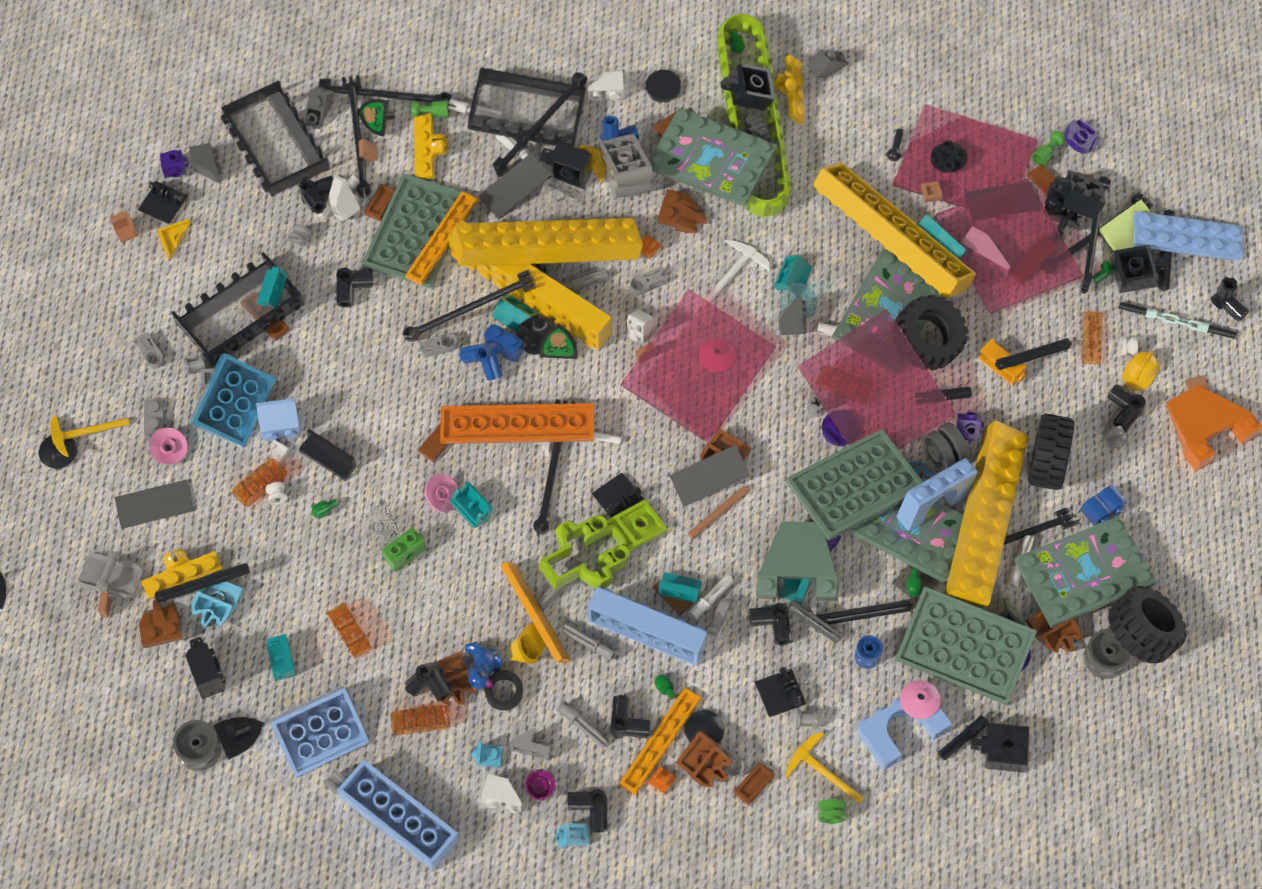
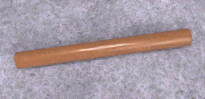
[687,485,749,539]

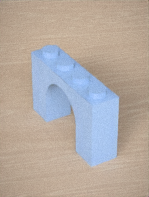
[896,458,978,531]
[856,695,952,771]

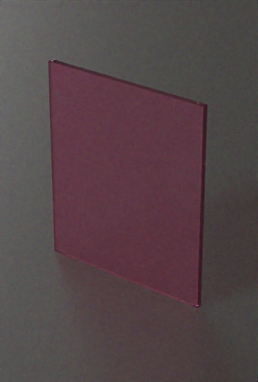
[893,104,1037,222]
[935,179,1084,314]
[620,289,776,443]
[797,309,956,450]

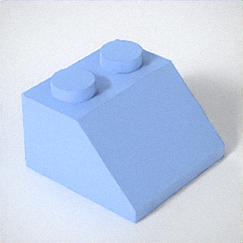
[256,398,301,441]

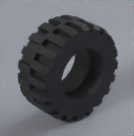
[892,295,968,371]
[1028,413,1075,490]
[1108,586,1187,664]

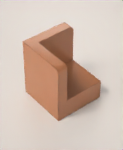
[110,210,138,243]

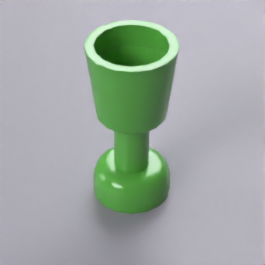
[411,100,449,118]
[1031,131,1066,167]

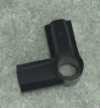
[299,175,334,214]
[336,267,373,308]
[1211,277,1250,322]
[1107,384,1146,432]
[749,603,792,646]
[405,662,452,702]
[609,695,650,739]
[567,789,608,833]

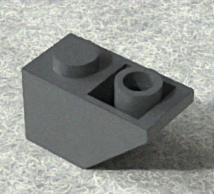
[807,49,848,78]
[304,86,334,129]
[189,143,222,182]
[779,296,807,335]

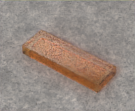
[1081,311,1103,365]

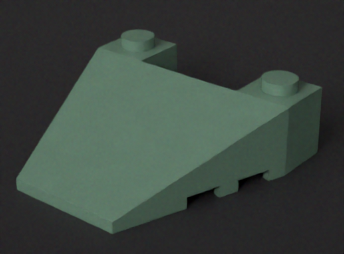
[757,521,839,601]

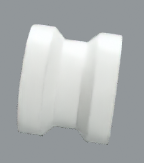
[1119,337,1138,356]
[265,482,288,505]

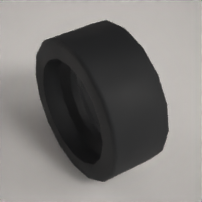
[485,670,523,711]

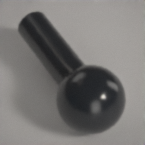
[887,128,904,162]

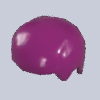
[525,770,556,801]

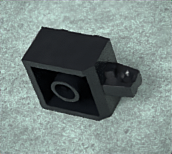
[720,64,775,111]
[540,142,592,190]
[1052,170,1105,220]
[1111,245,1168,293]
[185,637,226,699]
[970,723,1029,773]

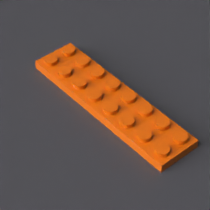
[440,403,594,444]

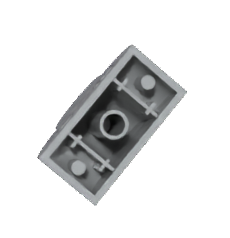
[599,134,653,198]

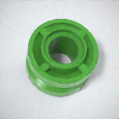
[818,799,847,824]

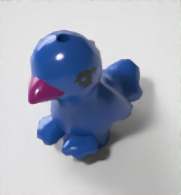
[465,642,503,689]

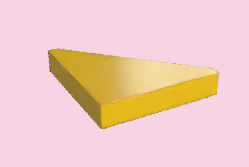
[580,144,606,183]
[157,218,190,260]

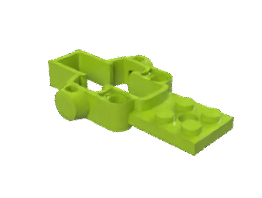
[538,499,668,591]

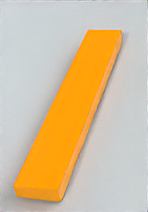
[405,191,478,286]
[501,561,571,664]
[619,687,702,796]

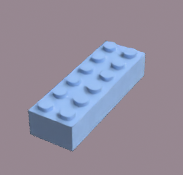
[587,587,707,666]
[337,759,459,871]

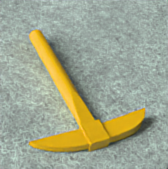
[50,414,130,457]
[786,733,864,803]

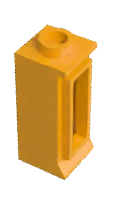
[978,338,1027,386]

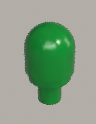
[730,29,745,54]
[311,499,338,518]
[907,569,922,596]
[654,674,677,700]

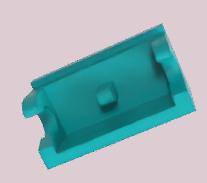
[449,482,494,529]
[266,633,296,681]

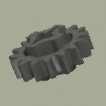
[743,114,772,143]

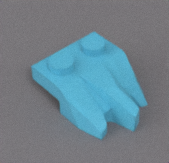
[191,574,244,628]

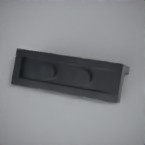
[299,429,357,481]

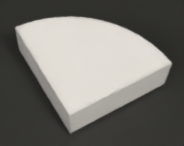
[271,439,291,465]

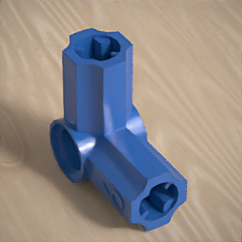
[600,115,639,141]
[459,340,503,381]

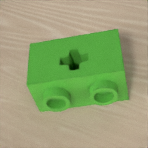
[382,527,426,572]

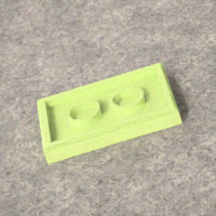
[1099,200,1151,250]

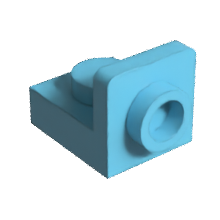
[472,741,503,768]
[555,823,590,849]

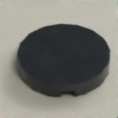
[646,70,681,103]

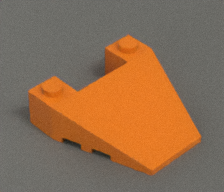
[1166,385,1262,471]

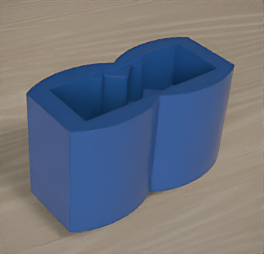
[484,324,523,362]
[1080,484,1127,526]

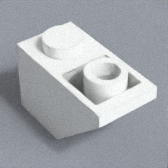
[588,71,624,101]
[328,175,361,221]
[627,309,655,343]
[481,774,523,813]

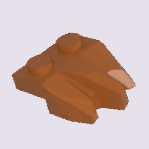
[657,189,706,233]
[700,428,752,461]
[139,600,183,648]
[1025,611,1083,653]
[436,652,475,705]
[675,730,733,788]

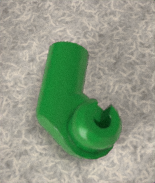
[1092,261,1113,285]

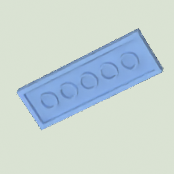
[1133,211,1243,261]

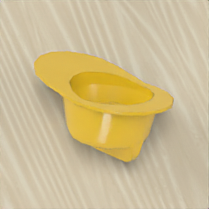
[1122,351,1160,391]
[511,624,545,664]

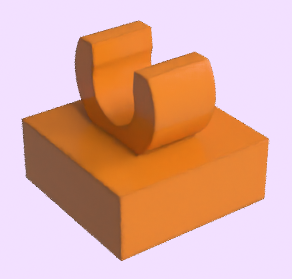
[641,234,661,260]
[648,766,676,795]

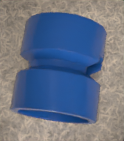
[855,635,882,669]

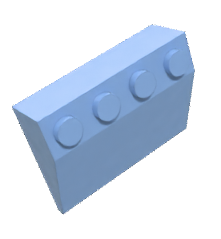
[269,685,370,777]

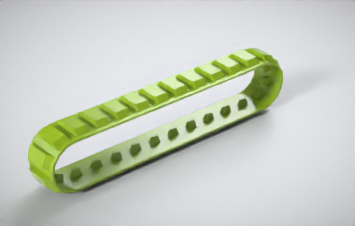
[717,14,791,217]

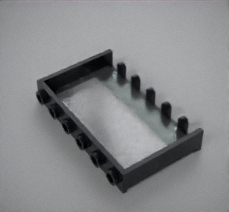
[467,67,586,147]
[220,80,330,197]
[171,252,305,366]

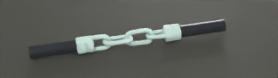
[1118,301,1236,339]

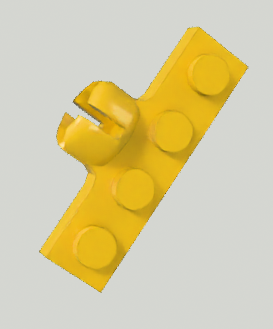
[775,54,805,124]
[414,113,449,181]
[141,549,222,599]

